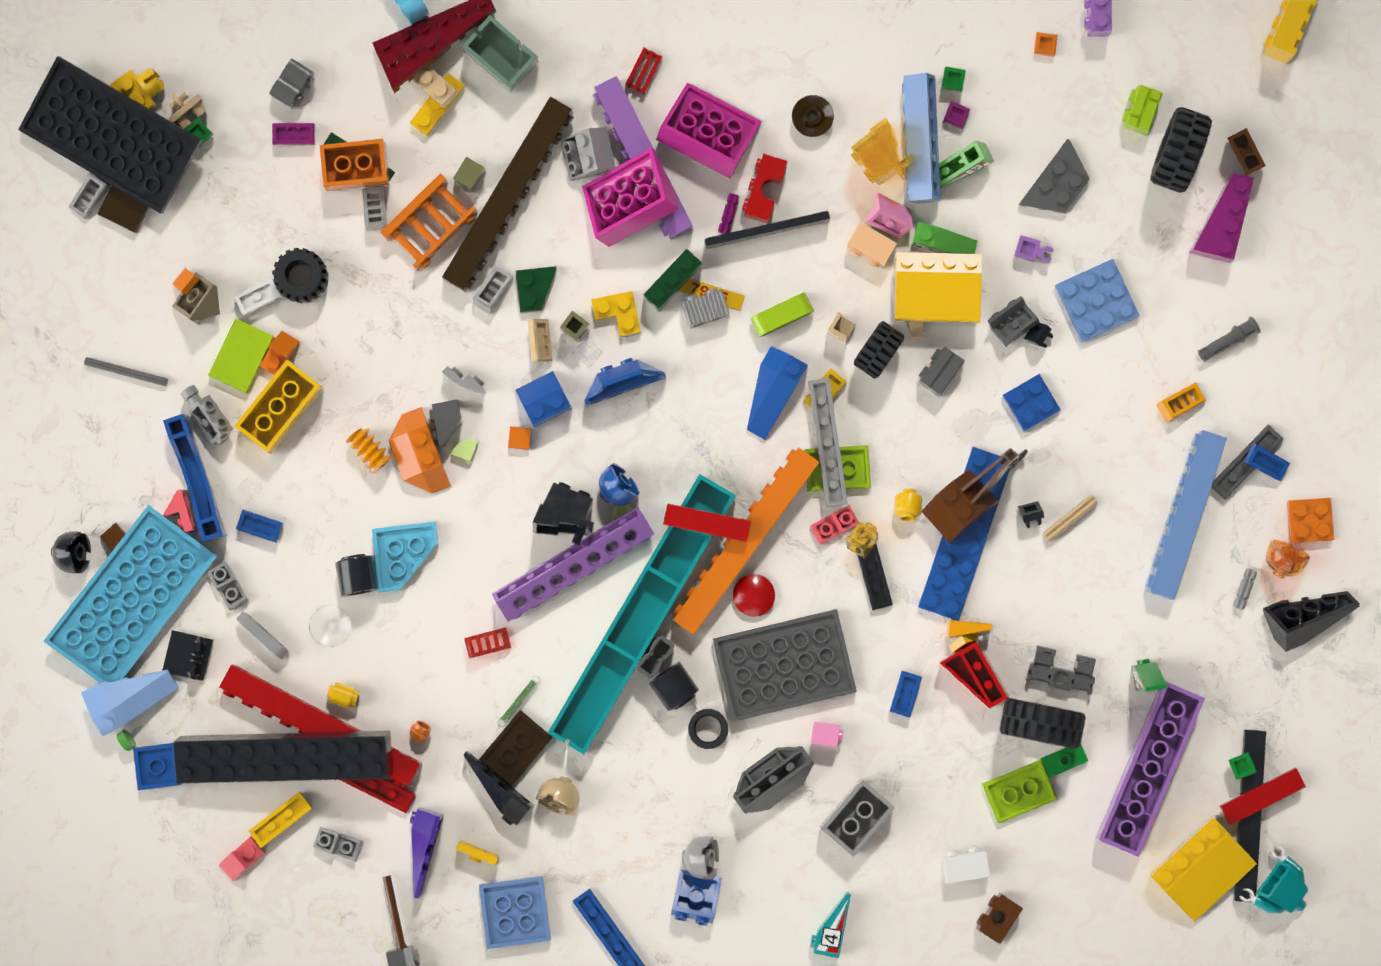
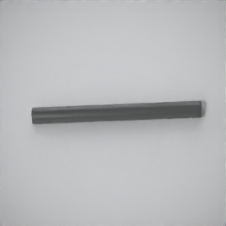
[84,357,168,387]

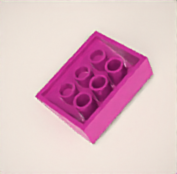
[656,82,762,179]
[582,148,679,247]

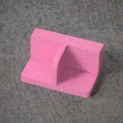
[866,193,913,239]

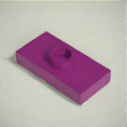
[272,123,315,145]

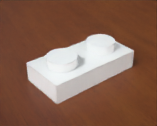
[234,277,282,316]

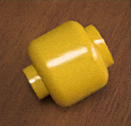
[894,489,923,522]

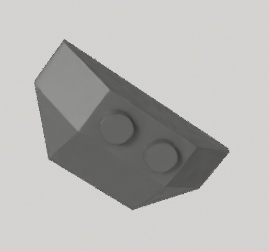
[733,746,814,814]

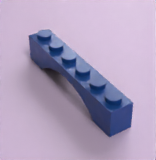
[163,414,227,543]

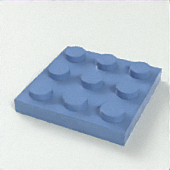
[1055,259,1140,343]
[479,876,551,949]

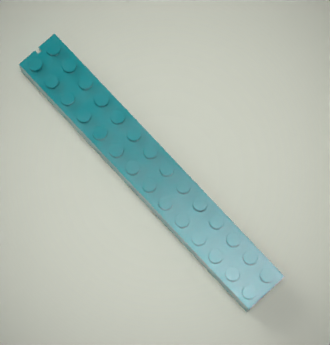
[548,474,736,755]

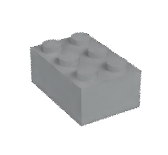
[820,778,895,857]

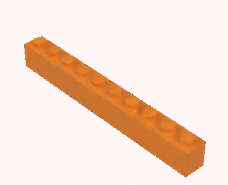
[672,447,819,635]

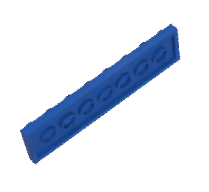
[918,447,1010,621]

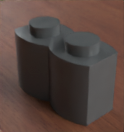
[269,58,315,109]
[637,635,674,679]

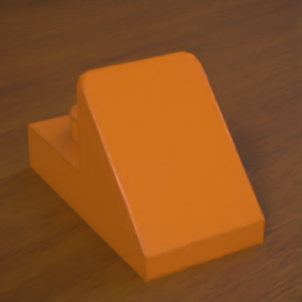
[259,331,300,375]

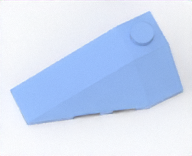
[81,670,178,736]

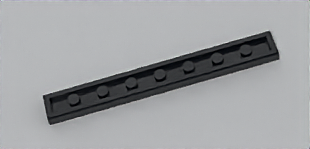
[1233,729,1266,902]

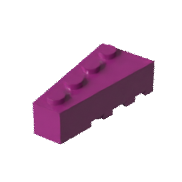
[1189,173,1254,263]

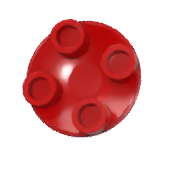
[733,574,775,617]

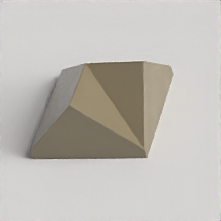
[172,272,220,325]

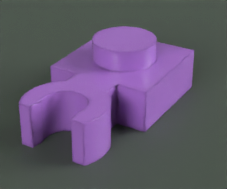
[1014,235,1054,263]

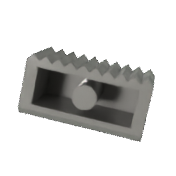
[682,288,730,329]

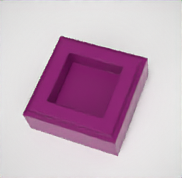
[943,101,970,129]

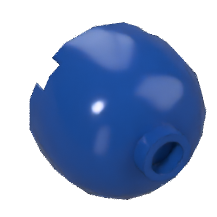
[599,463,640,506]

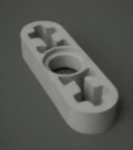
[236,611,289,660]

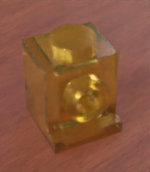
[846,522,879,559]

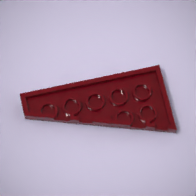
[372,0,496,94]

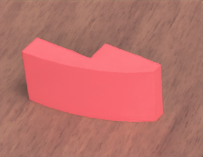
[810,505,859,545]

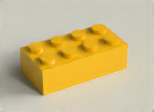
[234,360,323,454]

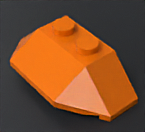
[389,407,451,494]

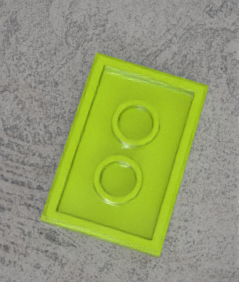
[208,318,274,394]
[804,445,871,492]
[981,759,1057,824]

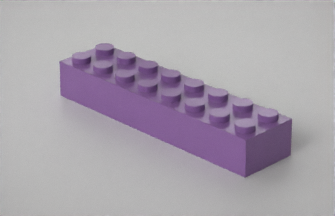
[1095,682,1205,857]

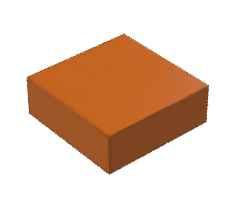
[1033,32,1058,57]
[172,268,199,295]
[508,426,532,450]

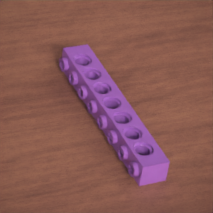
[492,506,654,622]

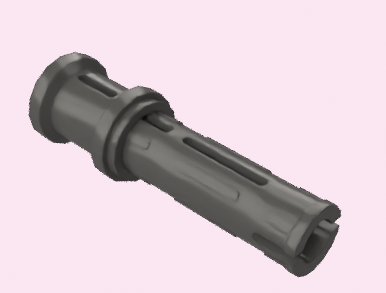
[1197,316,1261,362]

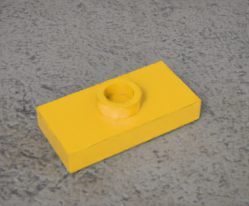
[456,840,499,865]

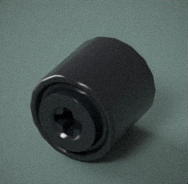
[335,554,379,597]
[648,661,699,711]

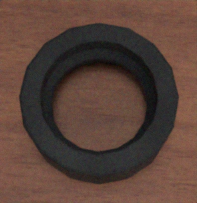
[688,709,728,749]

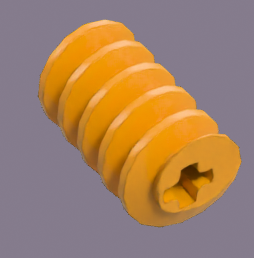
[346,428,392,474]

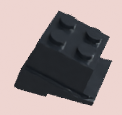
[532,482,594,545]

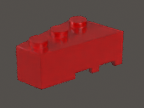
[939,640,1009,709]

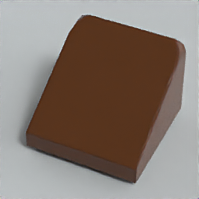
[100,522,126,551]

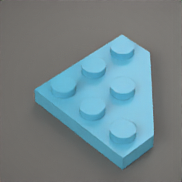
[372,522,438,592]

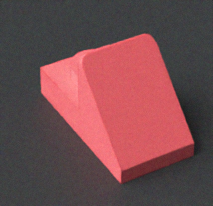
[163,489,197,533]
[219,836,265,881]

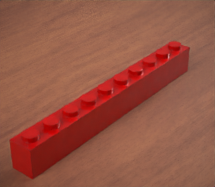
[219,664,422,788]

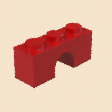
[742,153,788,224]

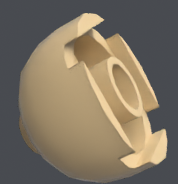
[535,776,580,816]

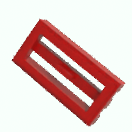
[625,47,663,95]

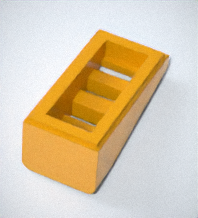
[1157,382,1206,422]
[947,620,993,637]

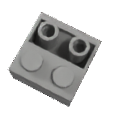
[561,127,616,181]

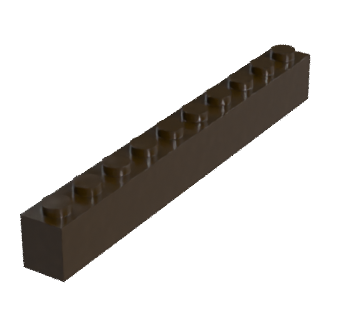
[442,96,574,292]

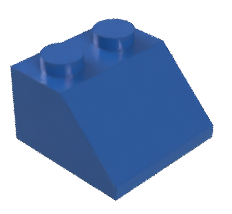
[516,371,572,428]

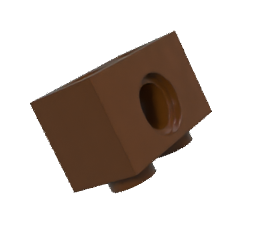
[976,892,1023,944]

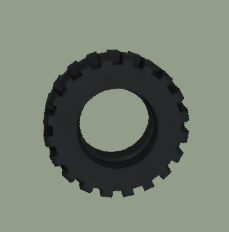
[1150,107,1212,193]
[999,698,1086,749]

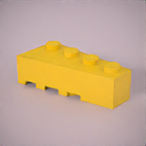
[1263,0,1317,63]

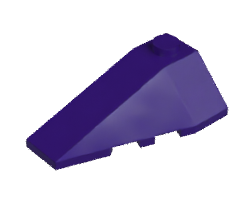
[409,807,444,899]

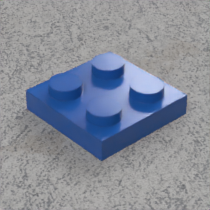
[1002,374,1061,432]
[133,743,182,791]

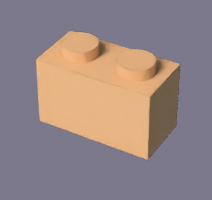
[847,222,897,268]

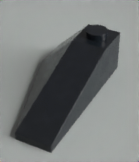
[1263,591,1360,652]
[463,751,534,826]

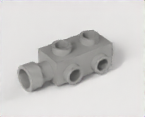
[180,385,233,445]

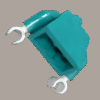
[1239,846,1308,914]

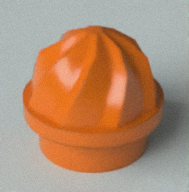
[409,720,431,742]

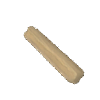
[1043,495,1098,541]

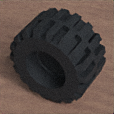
[272,248,328,303]
[853,321,905,379]

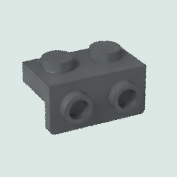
[988,296,1039,347]

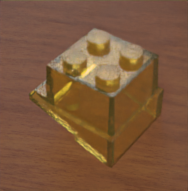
[851,117,916,185]

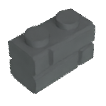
[918,346,965,397]

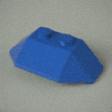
[584,358,666,406]

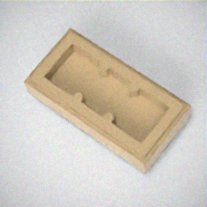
[528,319,553,362]

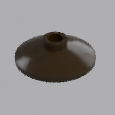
[792,95,834,137]

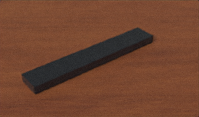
[704,211,830,249]

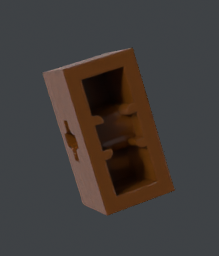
[1227,128,1266,176]

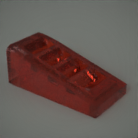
[464,627,512,659]

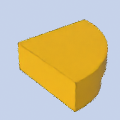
[949,633,979,653]

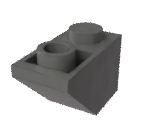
[429,399,462,447]

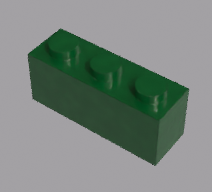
[643,248,702,312]

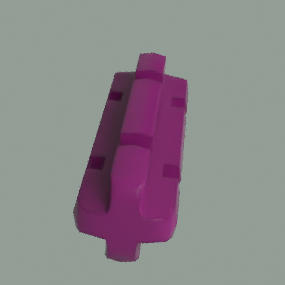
[718,193,739,234]

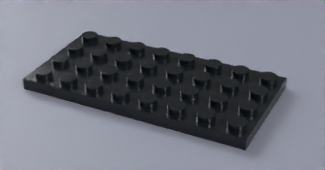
[18,56,203,214]

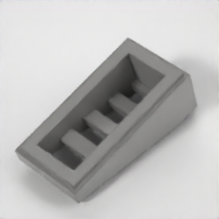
[68,173,111,219]
[362,186,388,231]
[472,266,513,314]

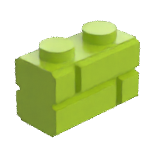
[1121,85,1163,135]

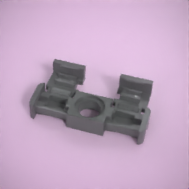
[1027,645,1096,695]

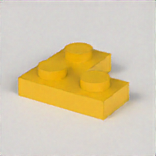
[591,291,641,337]

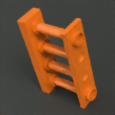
[380,173,477,271]

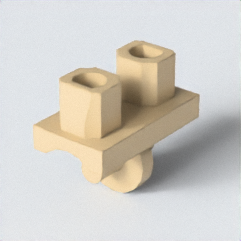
[168,92,207,129]

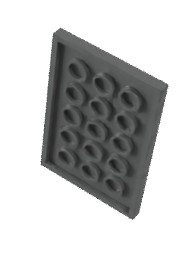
[713,609,857,722]

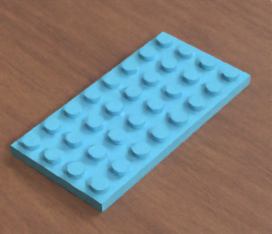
[43,504,217,683]

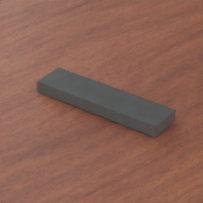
[1211,424,1284,500]

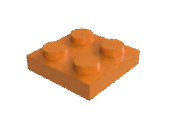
[1287,498,1334,543]

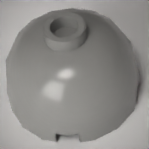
[681,836,719,880]

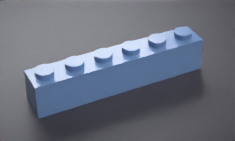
[902,72,941,204]

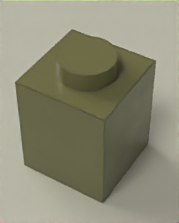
[453,157,486,192]
[560,310,590,343]

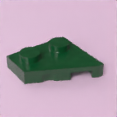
[516,266,557,313]

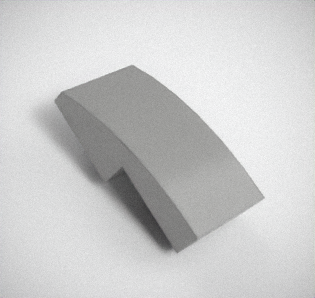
[442,366,486,394]
[207,561,249,611]
[313,827,364,862]

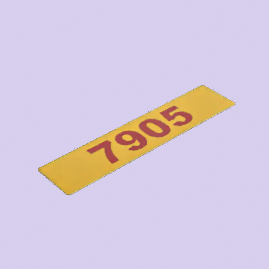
[679,279,745,311]

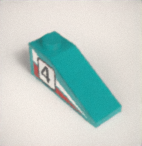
[810,892,851,958]

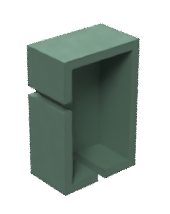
[462,15,539,92]

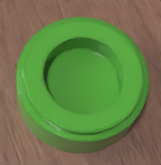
[116,729,136,751]

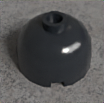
[51,531,91,574]

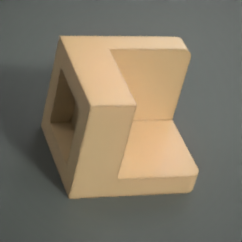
[827,312,856,343]

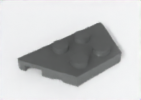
[1019,139,1090,214]

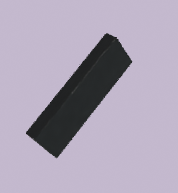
[855,544,893,611]

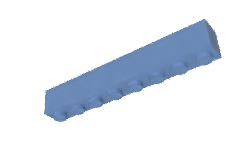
[1145,430,1227,600]

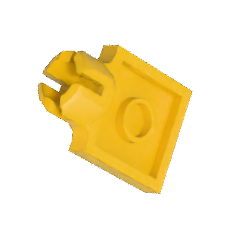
[110,68,165,109]

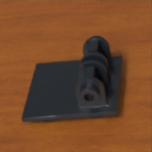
[162,630,213,681]

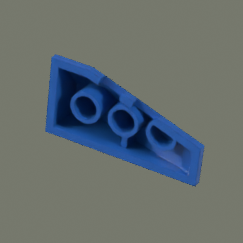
[747,346,808,440]

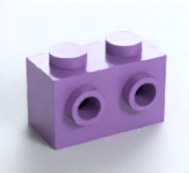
[1084,0,1112,37]

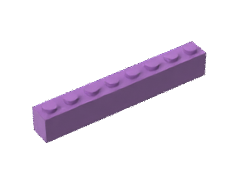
[593,76,693,240]

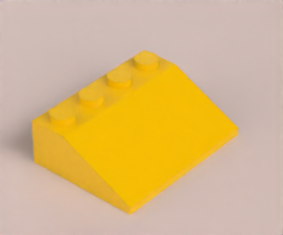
[895,252,982,323]
[1149,816,1257,922]

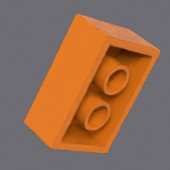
[319,139,390,191]

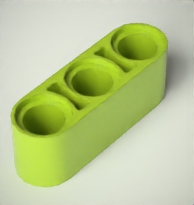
[750,292,814,337]

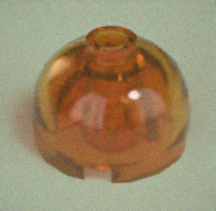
[1265,539,1310,579]

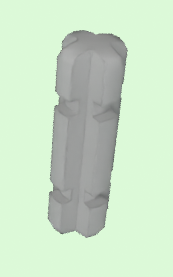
[1233,568,1257,610]

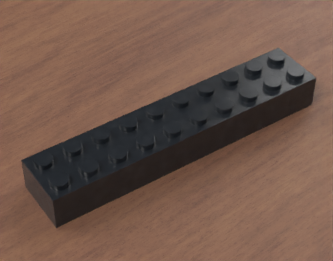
[173,730,393,783]

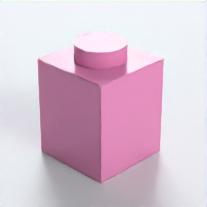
[811,722,843,747]

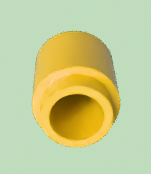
[326,682,359,708]

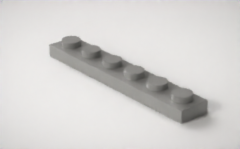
[808,378,848,508]

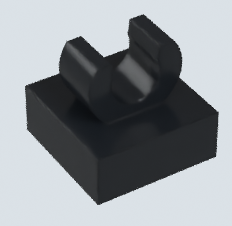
[1024,322,1053,348]
[1018,501,1044,528]

